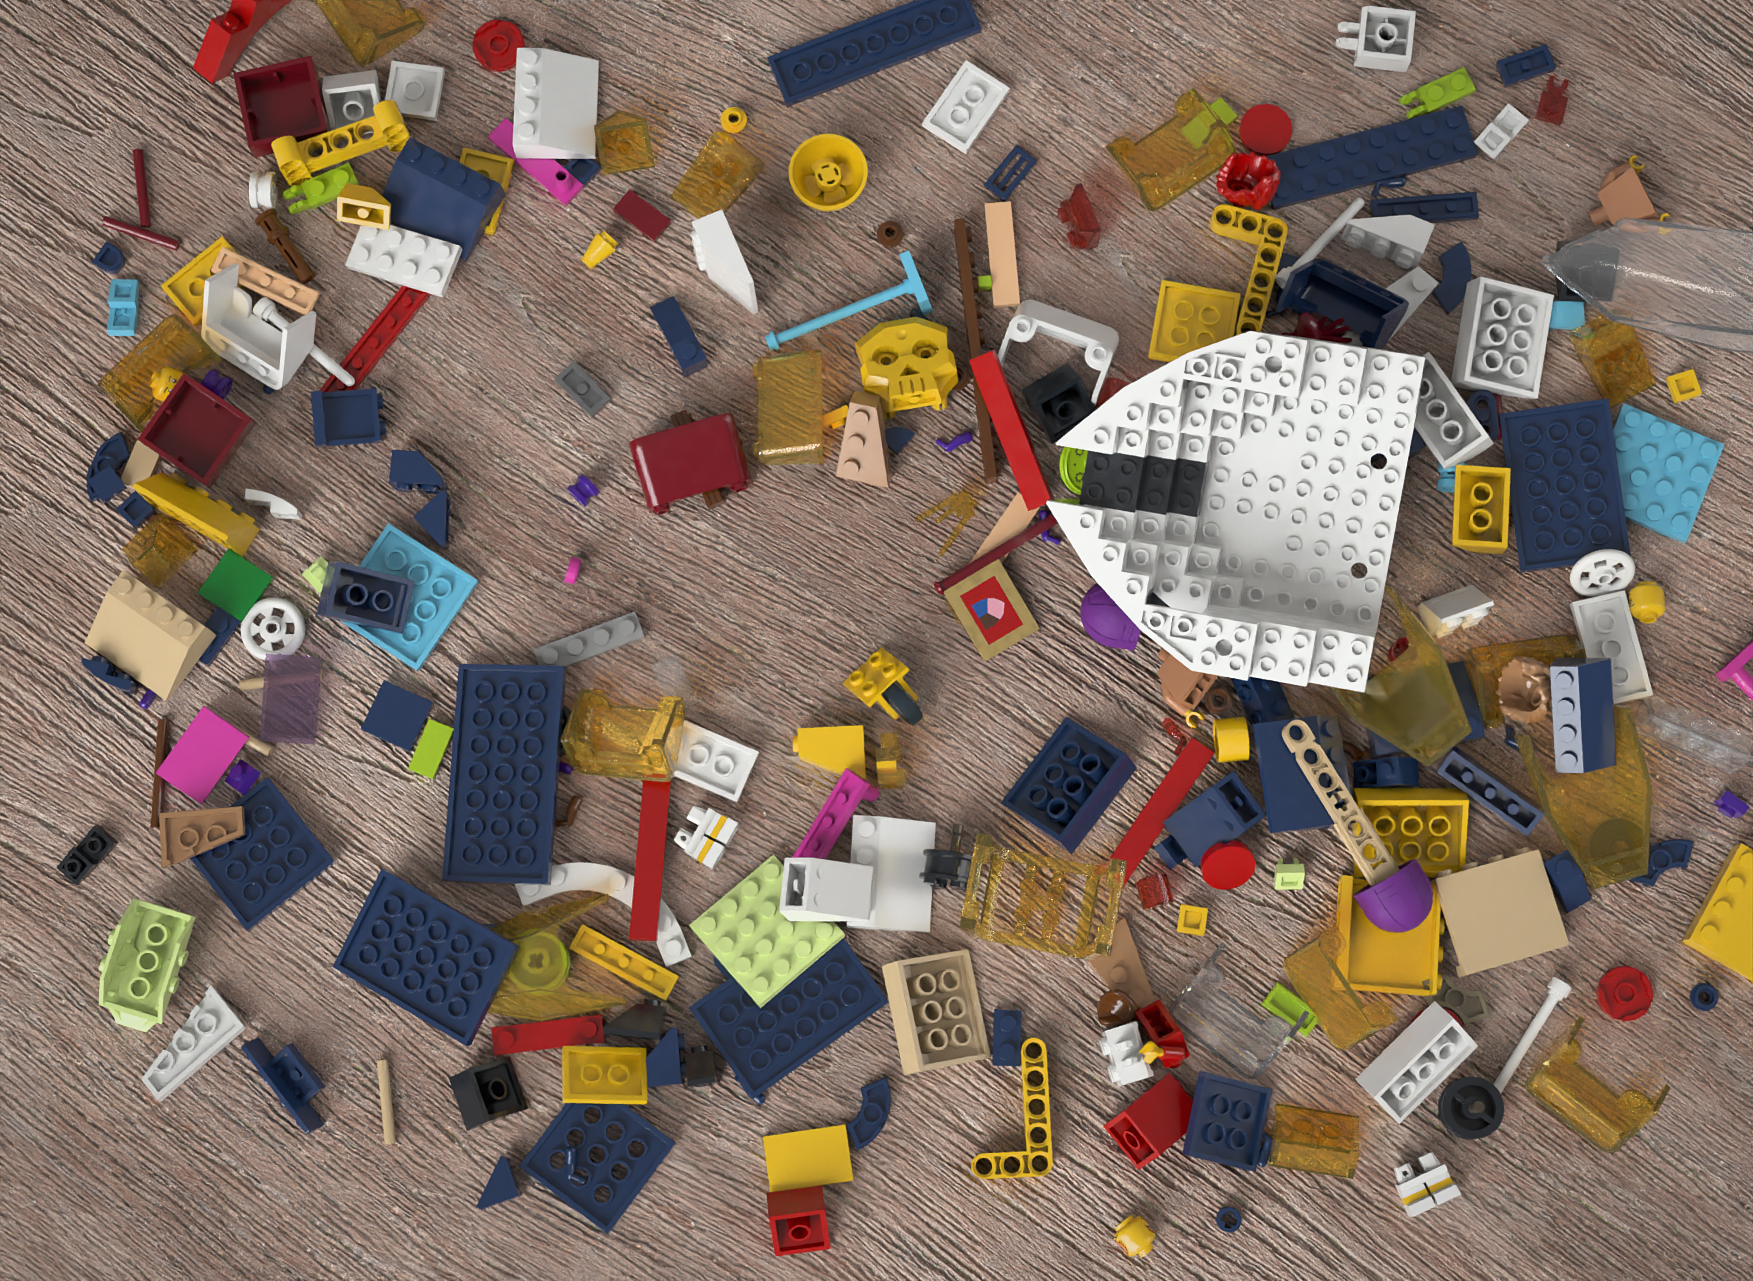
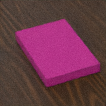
[156,705,250,804]

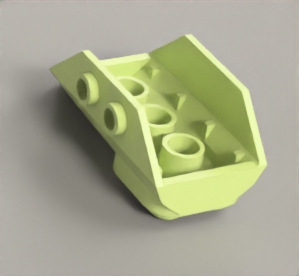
[99,898,196,1032]

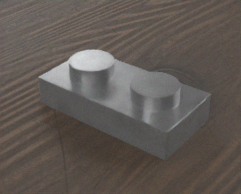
[554,361,611,418]

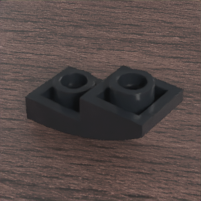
[56,825,118,886]

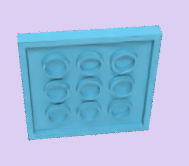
[1613,404,1725,543]
[340,523,479,672]

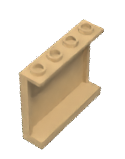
[1430,847,1570,977]

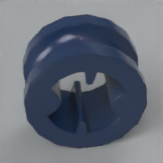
[1216,1207,1242,1233]

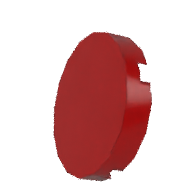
[472,19,525,72]
[1239,104,1293,156]
[1200,841,1256,890]
[1596,966,1654,1022]

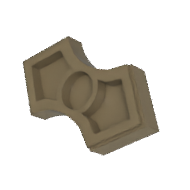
[1422,972,1491,1026]

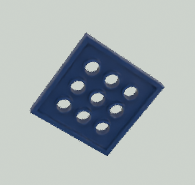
[519,1103,676,1234]

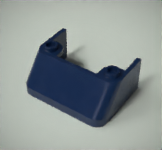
[1275,258,1409,349]

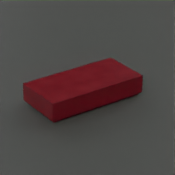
[613,189,671,243]

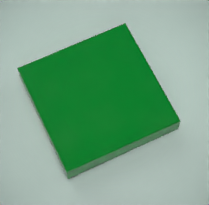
[198,548,274,622]

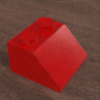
[767,1185,831,1256]

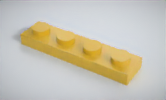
[569,924,679,1001]

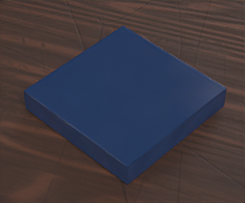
[360,680,434,753]

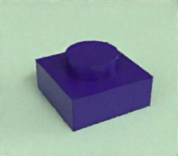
[224,759,261,795]
[1714,790,1749,819]

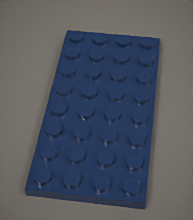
[442,664,566,885]

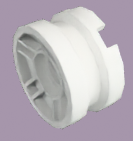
[249,171,278,209]

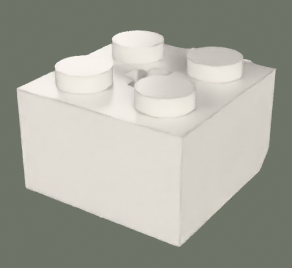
[1336,6,1416,72]
[1099,1021,1154,1087]

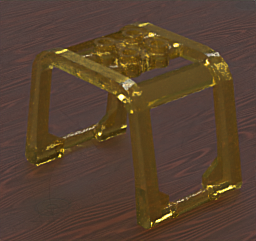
[959,833,1127,960]

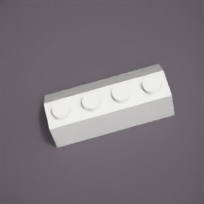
[1415,352,1494,469]
[1355,1001,1478,1124]

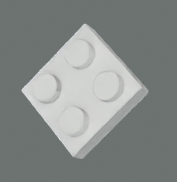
[385,61,445,121]

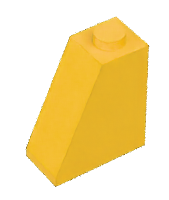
[793,725,866,780]

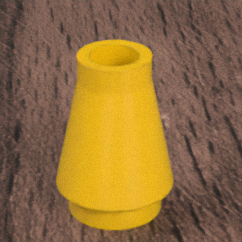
[581,230,619,269]

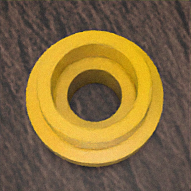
[721,107,747,133]

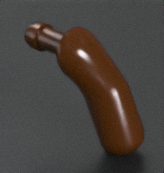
[1342,740,1370,760]
[555,795,582,827]

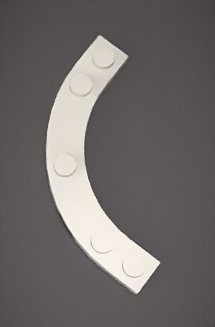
[515,862,692,967]

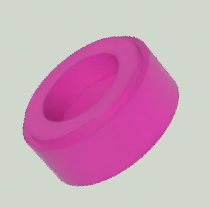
[564,556,582,584]

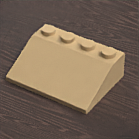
[85,570,216,701]
[882,949,991,1075]

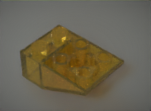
[1569,309,1656,409]

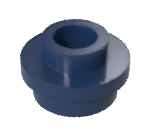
[1690,983,1718,1011]

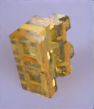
[876,733,906,789]

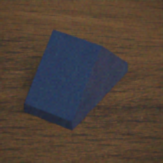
[413,491,450,549]
[476,1155,522,1209]

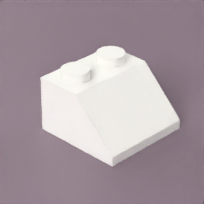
[322,70,382,134]

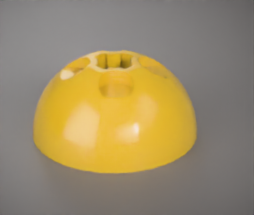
[788,134,868,212]

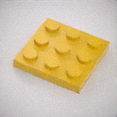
[1148,280,1241,363]

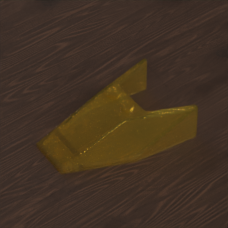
[1327,586,1472,767]
[1513,705,1652,889]
[487,894,626,1021]

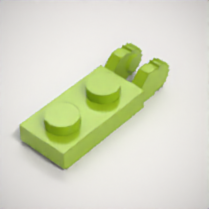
[1399,67,1476,119]
[282,163,359,214]

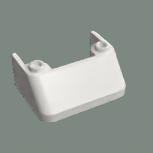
[201,263,316,390]
[998,300,1119,407]

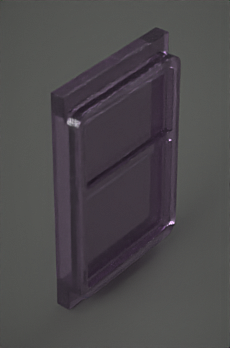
[260,653,321,745]

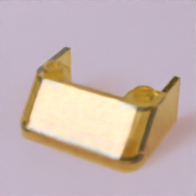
[97,314,222,432]
[1525,1017,1671,1153]

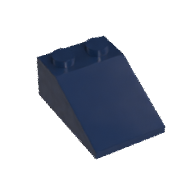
[316,561,415,634]

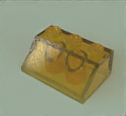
[1270,1103,1360,1179]

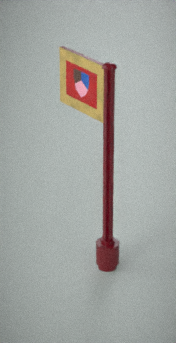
[934,498,1080,662]

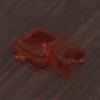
[1535,75,1568,125]

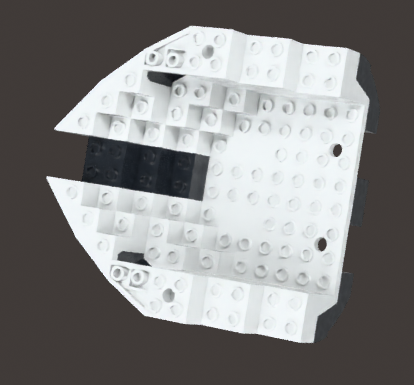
[1046,331,1426,692]

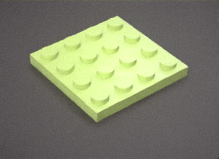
[689,854,845,1008]

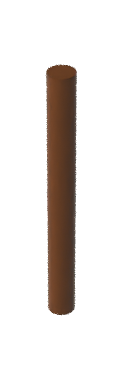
[150,719,169,828]

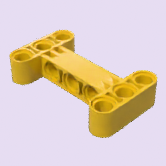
[271,100,411,187]

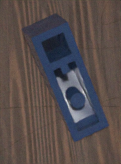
[650,296,708,378]

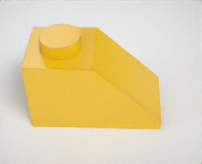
[337,183,391,230]

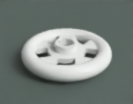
[1570,549,1635,597]
[241,597,305,661]

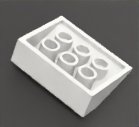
[513,48,599,159]
[690,209,758,314]
[1451,277,1554,399]
[847,815,936,933]

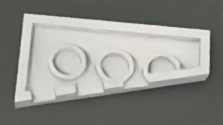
[1337,266,1439,346]
[141,986,247,1102]

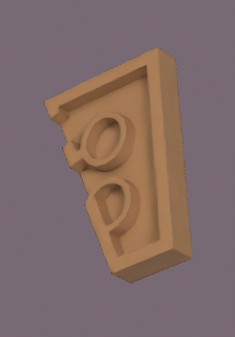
[159,806,245,869]
[1081,917,1155,1008]

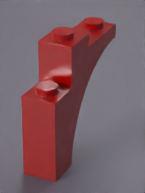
[193,0,293,84]

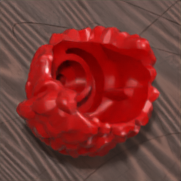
[1216,151,1281,210]

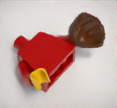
[1097,989,1190,1068]

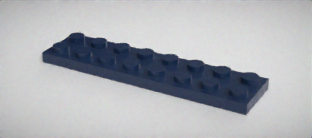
[767,0,982,107]
[1266,106,1478,210]

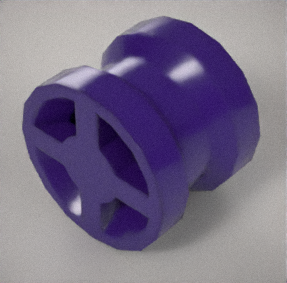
[201,369,233,400]
[566,474,600,507]

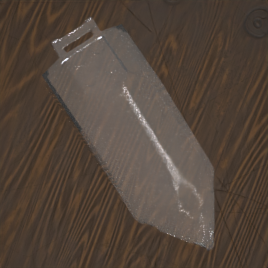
[1541,218,1753,354]

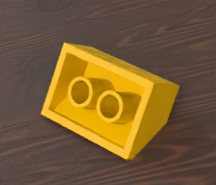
[1452,465,1511,554]

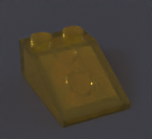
[671,132,765,219]

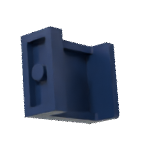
[311,387,386,448]

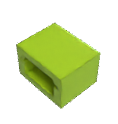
[977,275,992,291]

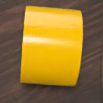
[1213,717,1249,763]

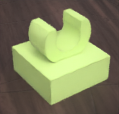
[302,556,328,595]
[1274,858,1305,890]

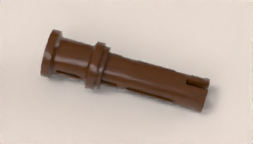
[255,208,316,285]

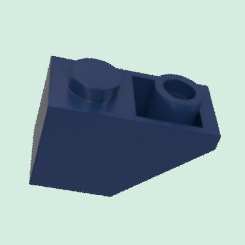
[389,450,447,494]
[1354,756,1419,788]
[646,1027,687,1088]

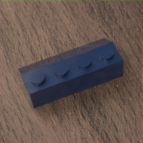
[1550,658,1617,773]

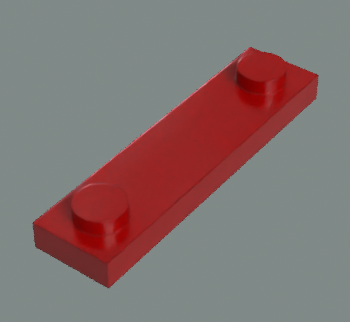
[491,1014,605,1056]

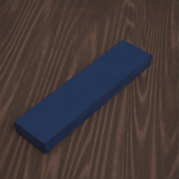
[1369,192,1479,223]

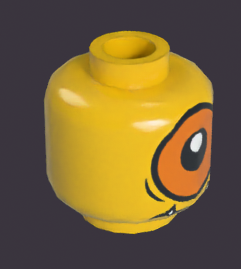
[1114,1214,1156,1258]

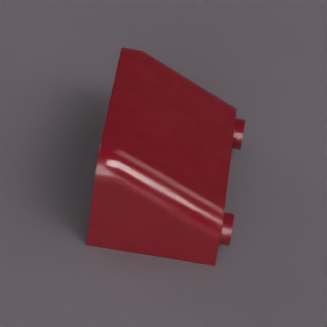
[629,413,753,515]

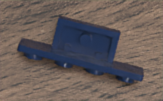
[1231,676,1295,727]
[241,1038,326,1135]

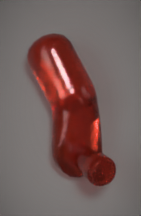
[1162,718,1187,755]

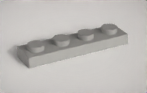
[533,611,645,668]

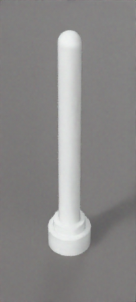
[1275,198,1365,289]
[253,297,355,386]
[1493,977,1572,1094]

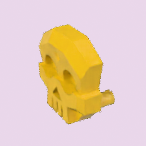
[855,317,958,420]

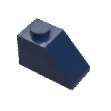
[1543,849,1591,914]

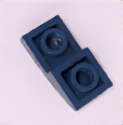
[81,656,139,695]

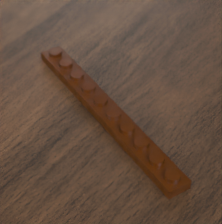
[953,218,1001,484]

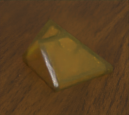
[594,110,655,175]
[122,512,198,588]

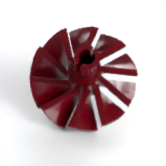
[1282,312,1352,344]

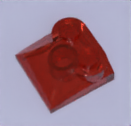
[1057,183,1101,251]

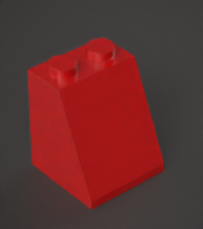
[1103,1073,1193,1170]

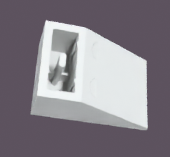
[1341,215,1435,269]
[1417,585,1494,639]
[779,858,874,921]

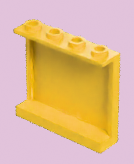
[1332,875,1445,996]

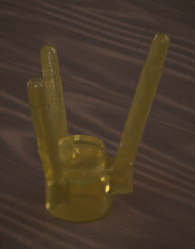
[915,490,977,557]

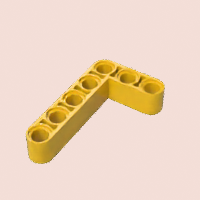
[1210,204,1288,336]
[971,1038,1053,1179]

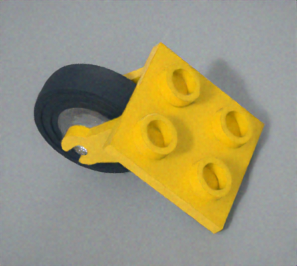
[842,647,923,726]

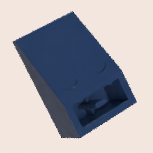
[1163,771,1267,867]

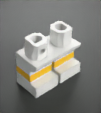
[674,806,739,871]
[1394,1152,1461,1217]

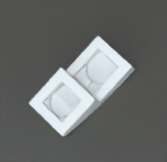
[1474,103,1529,160]
[244,489,302,520]

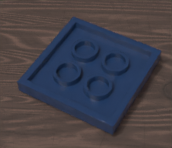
[1182,1071,1273,1172]

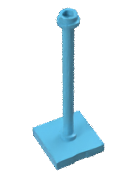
[765,251,933,350]

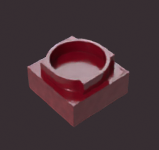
[233,56,331,158]
[137,373,256,489]

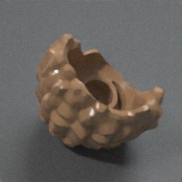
[1496,656,1552,724]

